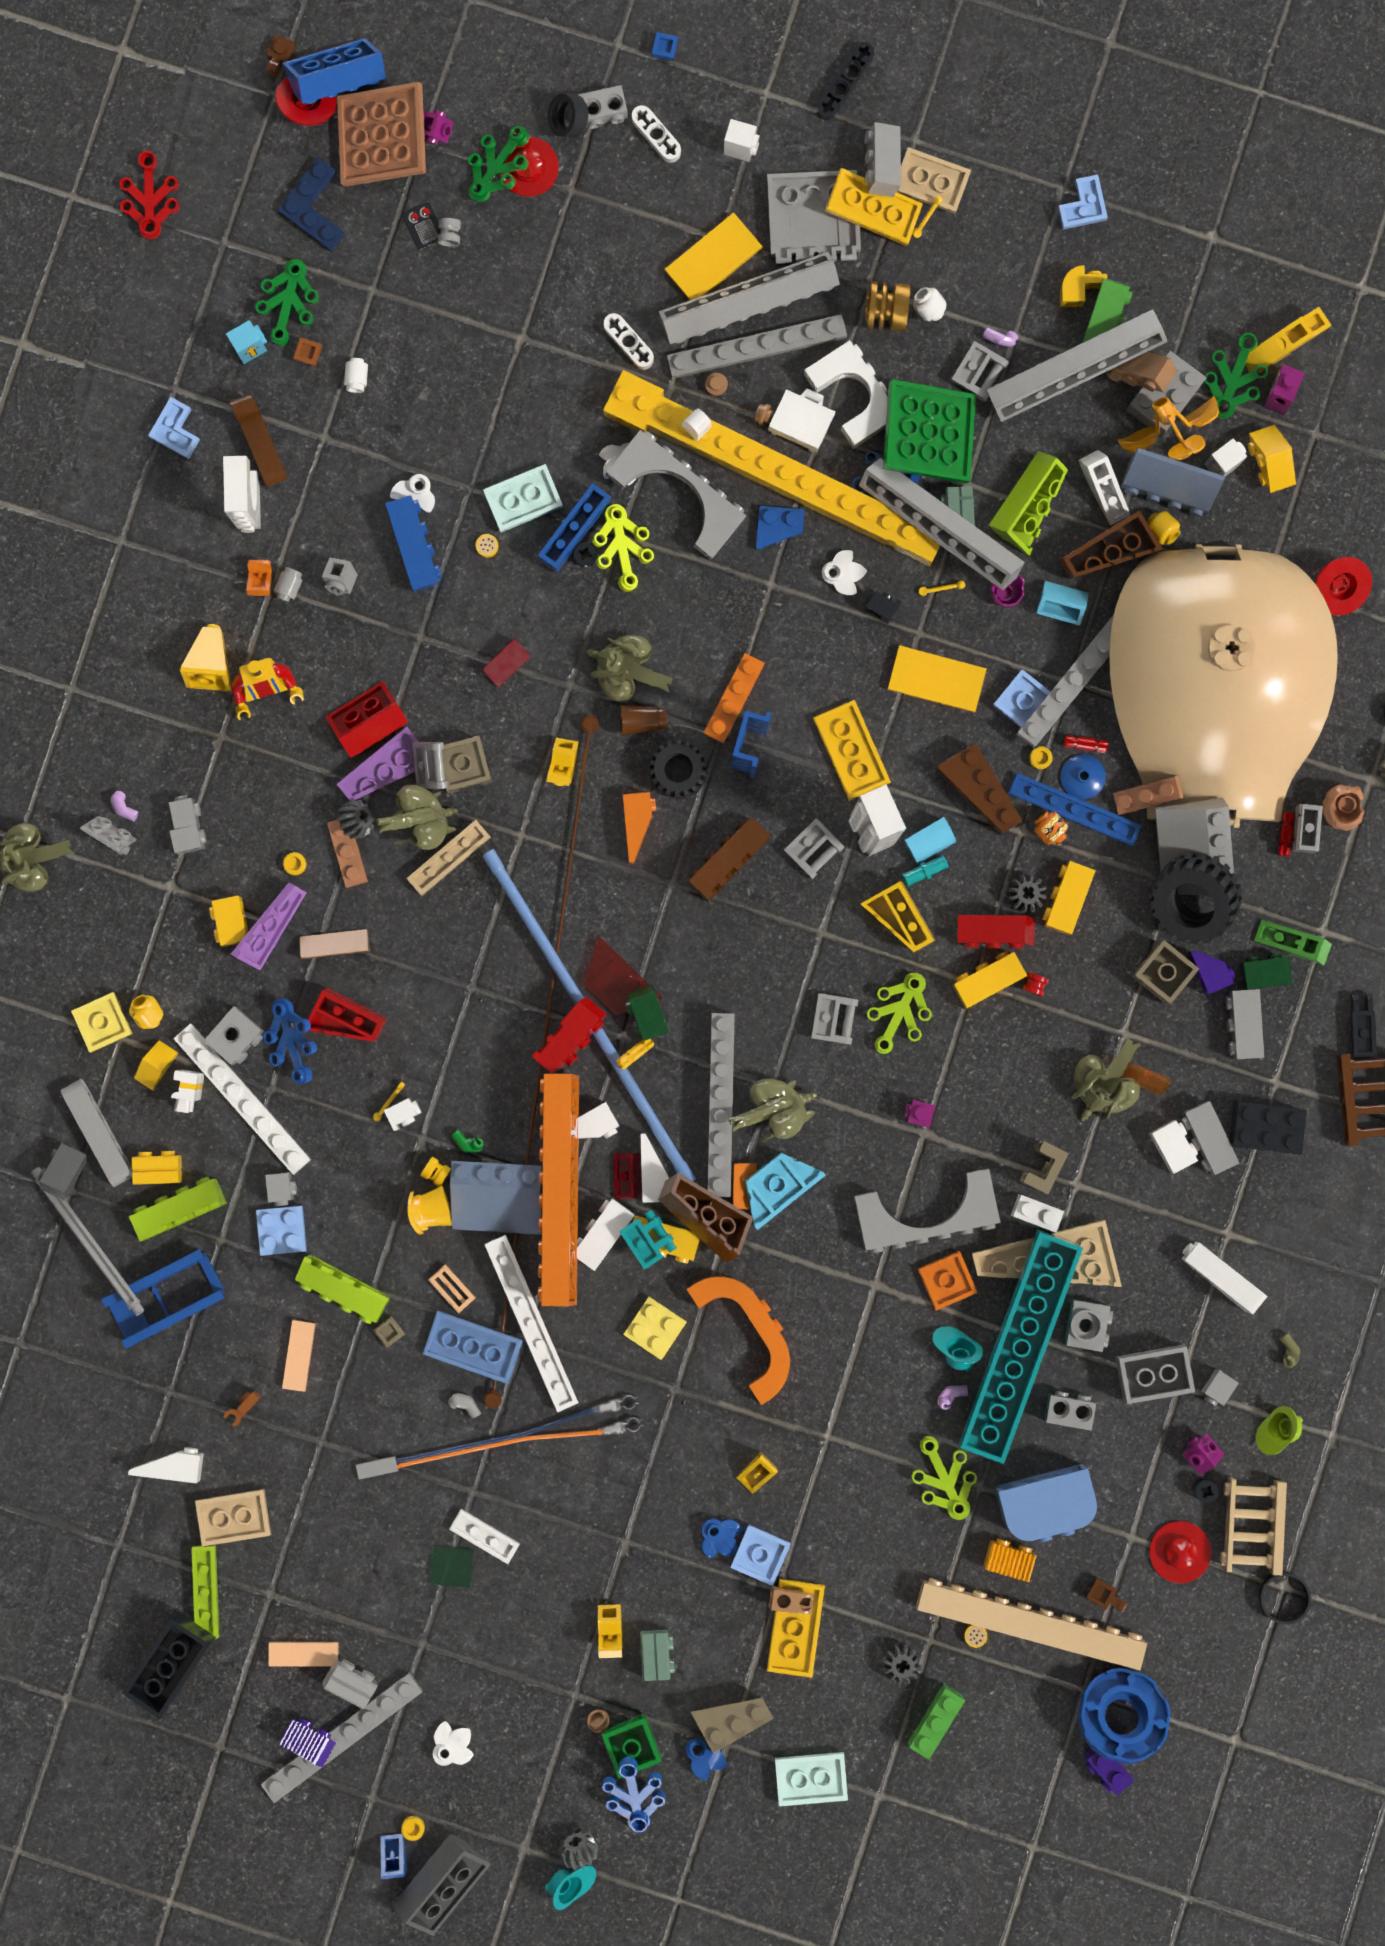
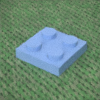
[993,669,1050,728]
[256,1206,307,1256]
[730,1524,791,1586]

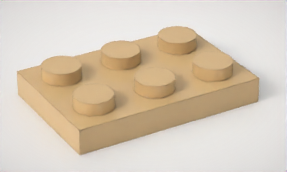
[897,147,971,214]
[195,1489,271,1547]

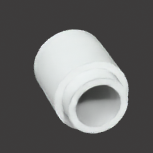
[344,358,368,393]

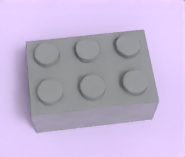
[1126,351,1207,437]
[1115,1345,1195,1404]

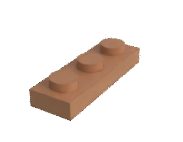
[1113,776,1184,815]
[327,820,368,888]

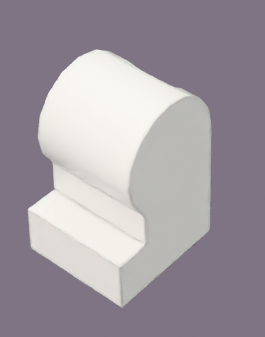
[681,408,712,441]

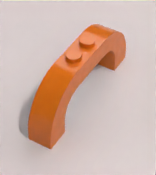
[687,1276,790,1405]

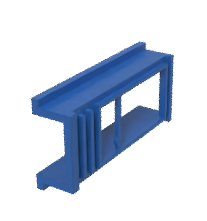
[731,711,771,780]
[101,1249,226,1349]

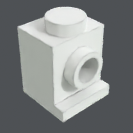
[384,1098,422,1131]

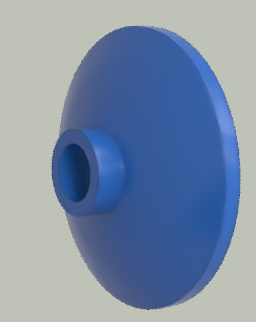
[1060,754,1106,800]

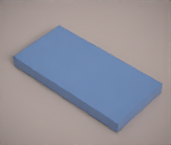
[423,1310,524,1384]

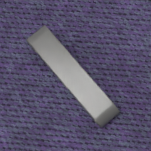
[61,1079,133,1187]

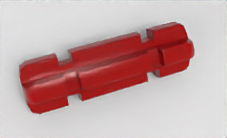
[1063,735,1108,753]
[1278,812,1295,857]

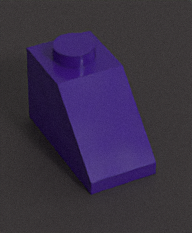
[1187,951,1235,995]

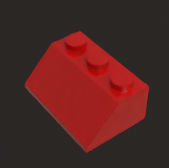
[325,681,408,758]

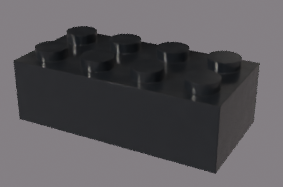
[122,1611,216,1719]

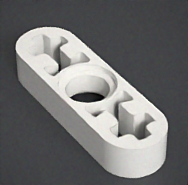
[632,105,681,163]
[604,313,654,370]

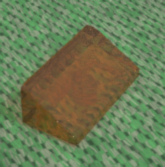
[1121,1062,1172,1096]

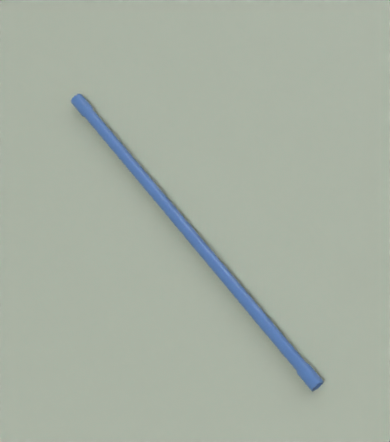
[482,849,696,1181]

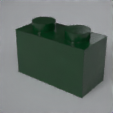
[1240,953,1293,990]
[625,985,669,1041]

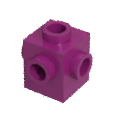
[423,110,454,145]
[1182,1433,1225,1475]

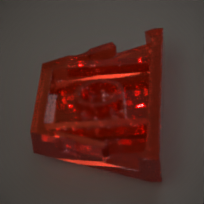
[584,937,663,1016]

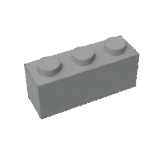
[865,122,901,197]
[1225,989,1264,1060]
[1181,1101,1239,1175]

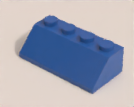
[282,38,386,104]

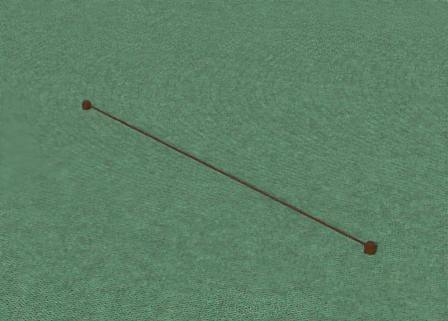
[483,715,599,1409]

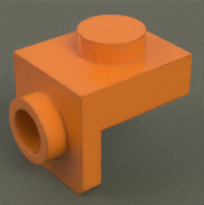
[247,559,273,596]

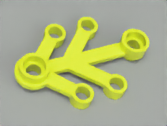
[592,504,654,592]

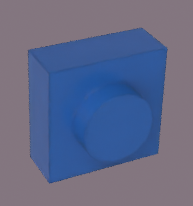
[652,32,678,61]

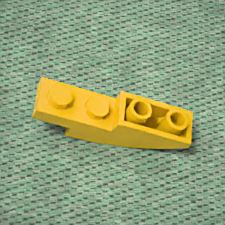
[1245,307,1331,374]

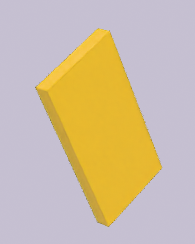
[825,168,923,246]
[665,212,762,301]
[887,645,987,713]
[813,700,891,801]
[767,1578,825,1678]

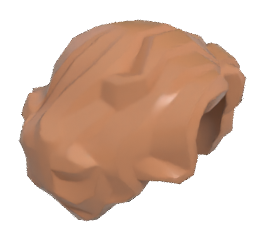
[1322,785,1365,831]

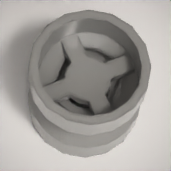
[438,218,461,247]

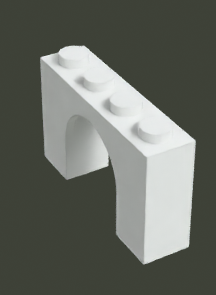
[804,340,888,449]
[223,456,261,533]

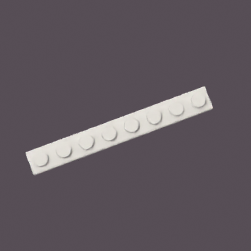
[174,1024,311,1175]
[484,1235,578,1412]

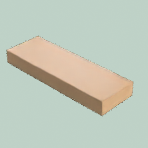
[282,1320,316,1392]
[269,1642,339,1666]

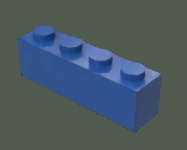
[538,483,611,573]
[385,495,442,592]

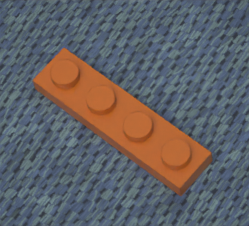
[703,653,765,744]

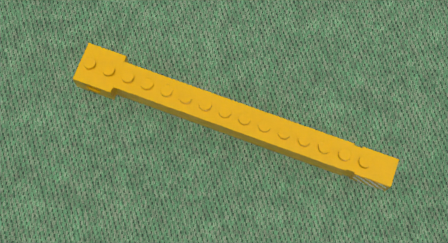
[603,370,941,567]

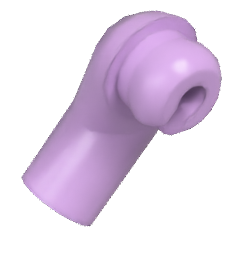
[983,328,1018,347]
[110,791,139,822]
[937,1385,968,1410]

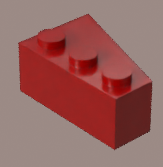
[958,915,1035,949]
[308,988,388,1042]
[532,997,607,1074]

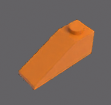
[623,792,656,864]

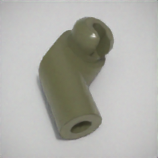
[1279,1333,1300,1368]

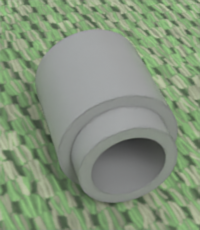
[273,567,302,603]

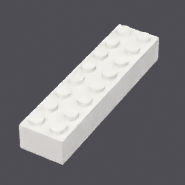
[848,785,906,856]

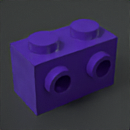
[1083,1748,1134,1796]

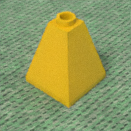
[180,624,232,692]

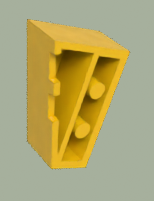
[861,881,935,952]

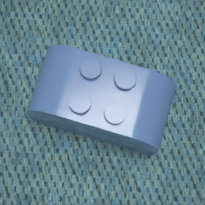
[994,1464,1097,1542]

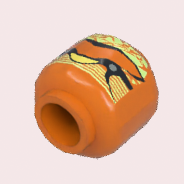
[1034,811,1068,845]

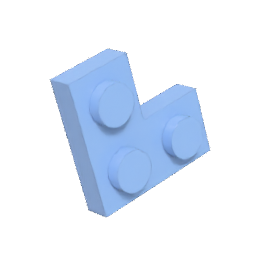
[1058,175,1108,230]
[148,397,200,459]

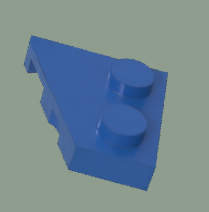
[756,506,805,550]

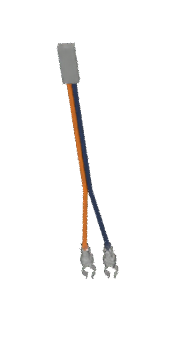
[356,1395,643,1479]

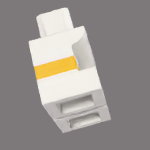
[171,1070,205,1113]

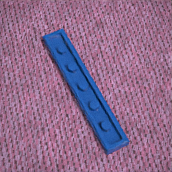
[1007,773,1142,847]

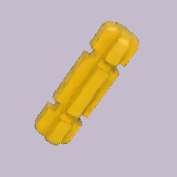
[616,1039,654,1070]

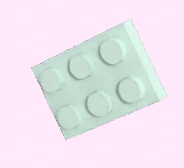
[483,464,563,532]
[775,1752,848,1806]

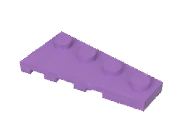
[337,727,419,801]
[231,882,307,970]

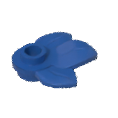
[701,1518,744,1558]
[685,1738,727,1781]

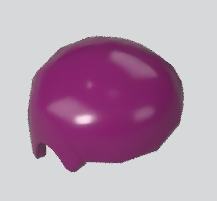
[990,574,1025,608]

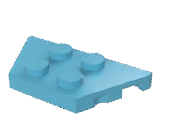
[745,1152,826,1230]

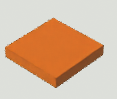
[917,1251,978,1311]

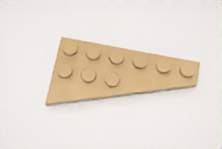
[972,1220,1122,1287]

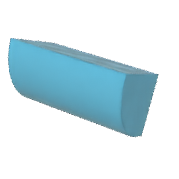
[1036,581,1089,626]
[904,817,956,865]

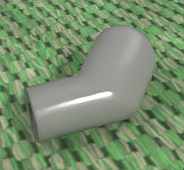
[448,1393,481,1419]

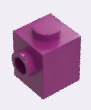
[904,1100,935,1128]

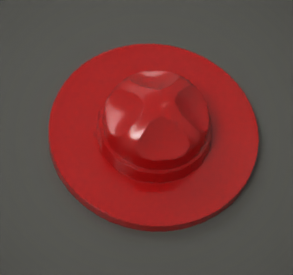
[276,78,336,126]
[500,137,559,197]
[1315,557,1372,615]
[1149,1521,1211,1583]

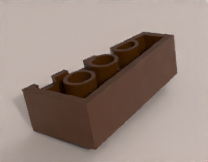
[1058,510,1162,579]
[935,743,1022,835]
[689,817,771,903]
[658,1173,753,1263]

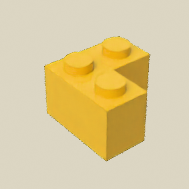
[1248,425,1296,493]

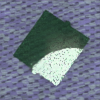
[429,1546,474,1588]

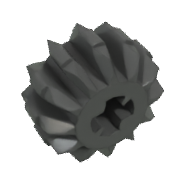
[337,800,374,839]
[1008,874,1047,913]
[883,1645,922,1685]
[558,1830,598,1871]

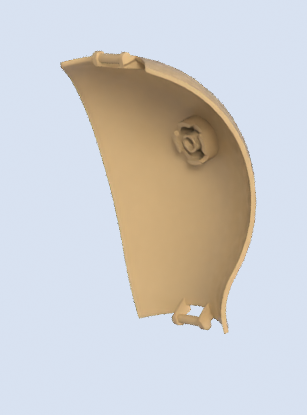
[1109,544,1338,828]

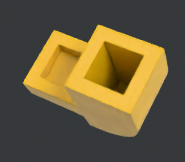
[1060,265,1107,307]
[547,738,579,786]
[598,1604,622,1658]

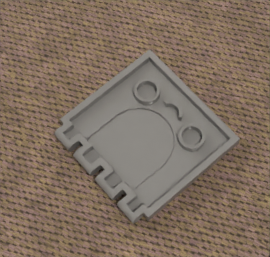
[767,170,861,264]

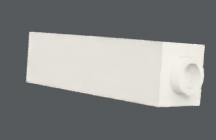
[1182,1242,1268,1314]

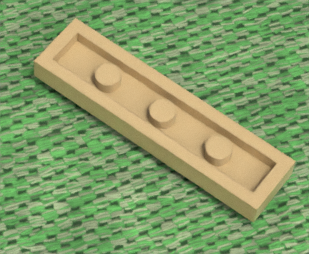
[407,820,491,896]

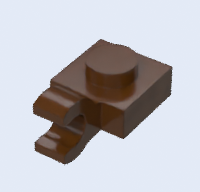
[266,35,296,78]
[1086,1577,1128,1612]

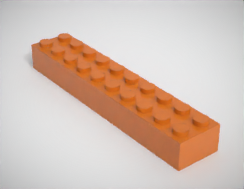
[538,1074,579,1306]

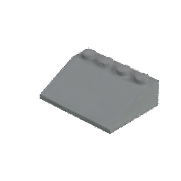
[1155,798,1234,895]

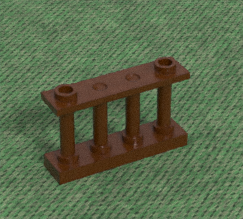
[1336,1054,1385,1146]

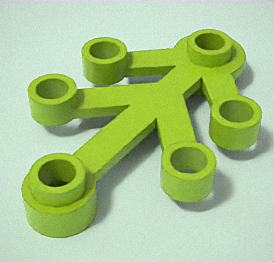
[867,973,932,1054]
[911,1436,977,1520]

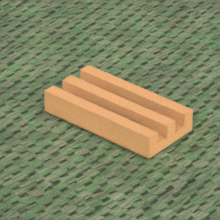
[428,1264,476,1314]

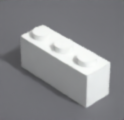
[577,1199,635,1271]

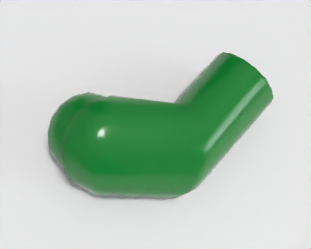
[450,1130,484,1153]

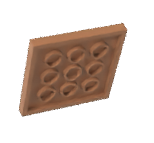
[337,82,426,187]

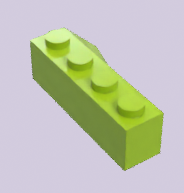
[989,451,1068,556]
[129,1176,227,1242]
[295,1255,391,1324]

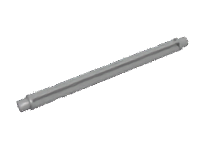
[31,1167,144,1316]

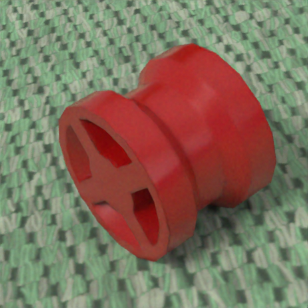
[1022,972,1049,997]

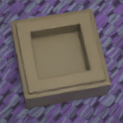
[373,1316,405,1348]

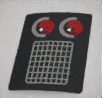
[402,203,440,250]

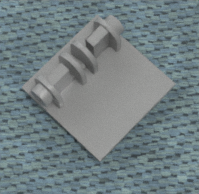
[80,816,137,855]

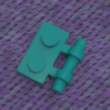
[619,1210,677,1270]

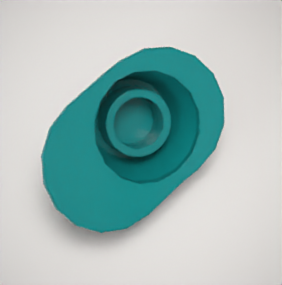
[932,1326,983,1372]
[545,1865,596,1910]

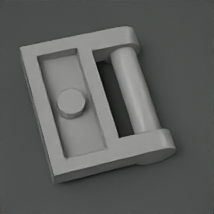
[951,341,1009,401]
[412,742,448,789]
[784,818,845,879]
[811,993,859,1045]

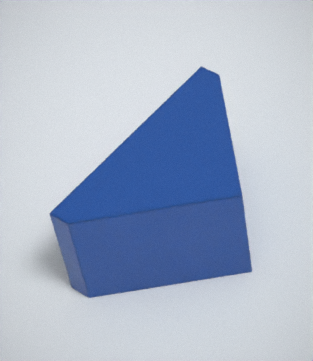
[380,1834,408,1879]

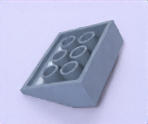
[1120,448,1225,517]
[450,1161,543,1235]

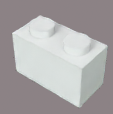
[724,119,760,162]
[1204,439,1247,476]
[1149,1121,1198,1174]
[1010,1194,1064,1233]

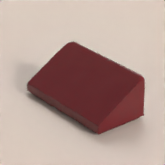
[482,639,531,688]
[613,1153,642,1199]

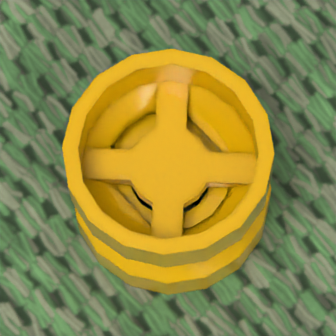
[420,1157,451,1187]

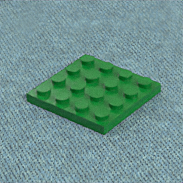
[883,379,976,484]

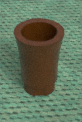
[619,705,667,736]

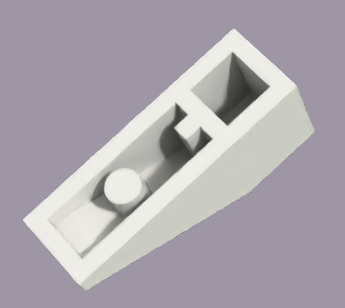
[1078,450,1130,525]
[571,1102,619,1139]
[641,1134,669,1203]
[128,1447,204,1483]

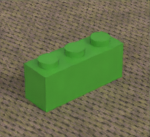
[1082,278,1132,343]
[908,1683,965,1760]

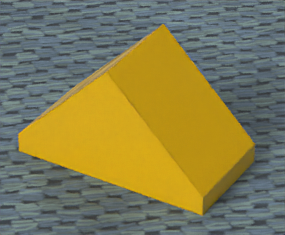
[134,1040,178,1091]
[736,1452,778,1494]

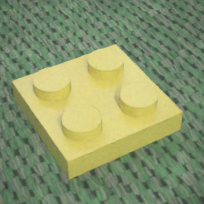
[71,992,133,1053]
[623,1296,687,1360]

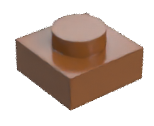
[293,337,323,368]

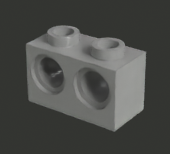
[579,85,628,129]
[1044,1390,1096,1431]

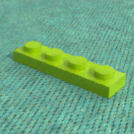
[192,1545,219,1639]

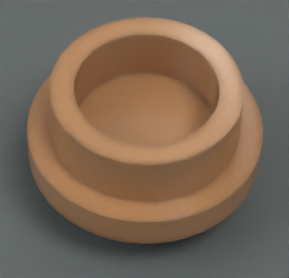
[705,373,728,396]
[755,404,774,427]
[587,1710,610,1733]

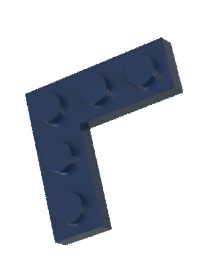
[277,157,345,252]

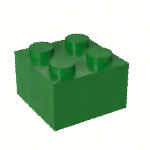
[602,1713,662,1779]

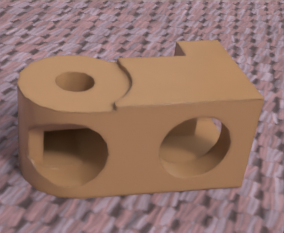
[768,1586,814,1614]

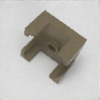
[442,736,493,794]
[1019,1141,1069,1195]

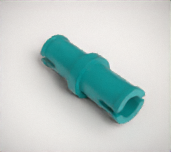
[902,855,949,887]

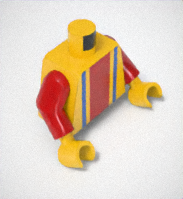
[231,658,304,720]

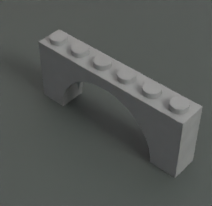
[605,430,746,561]
[854,1169,1000,1254]

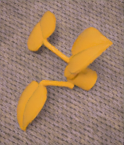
[1117,396,1219,461]

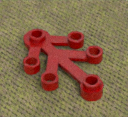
[119,151,180,240]

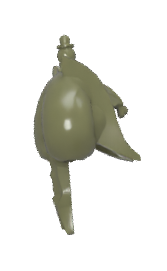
[586,635,673,702]
[376,785,458,850]
[0,823,74,892]
[1071,1038,1141,1121]
[728,1078,817,1142]

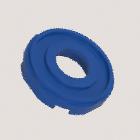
[1078,1668,1171,1764]

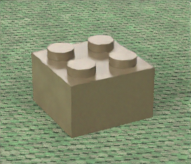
[1131,940,1199,1005]

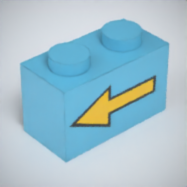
[226,320,267,364]

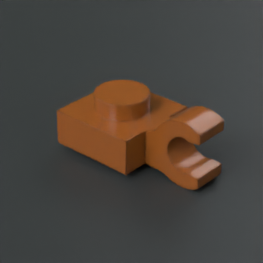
[223,1390,262,1427]

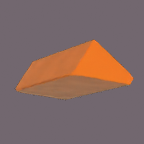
[733,1163,756,1209]

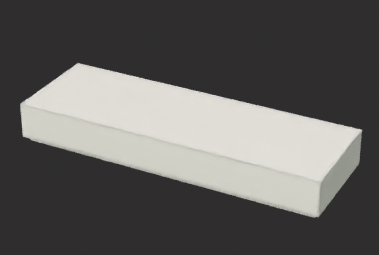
[449,1509,520,1564]

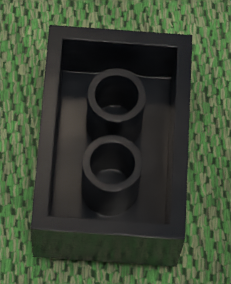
[1229,1102,1307,1155]

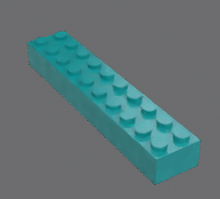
[959,1229,1083,1464]

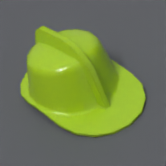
[1256,1406,1303,1455]

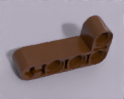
[230,393,288,487]

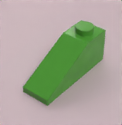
[1254,920,1332,966]

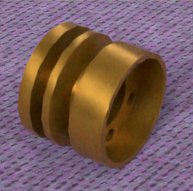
[865,281,910,332]

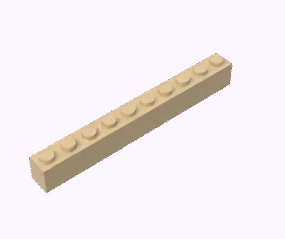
[916,1578,1147,1670]

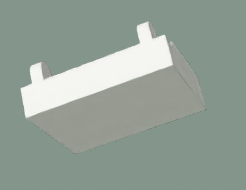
[768,388,835,453]

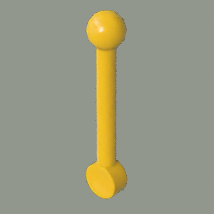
[912,196,943,238]
[919,580,965,596]
[373,1082,405,1122]

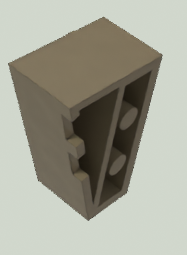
[691,1698,774,1754]

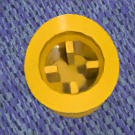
[408,1185,452,1235]

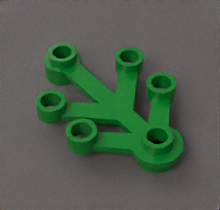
[468,126,529,202]
[255,259,319,346]
[1204,333,1269,419]

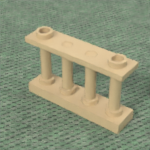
[1220,1477,1287,1575]

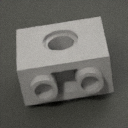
[204,1006,264,1065]
[1064,1299,1113,1352]

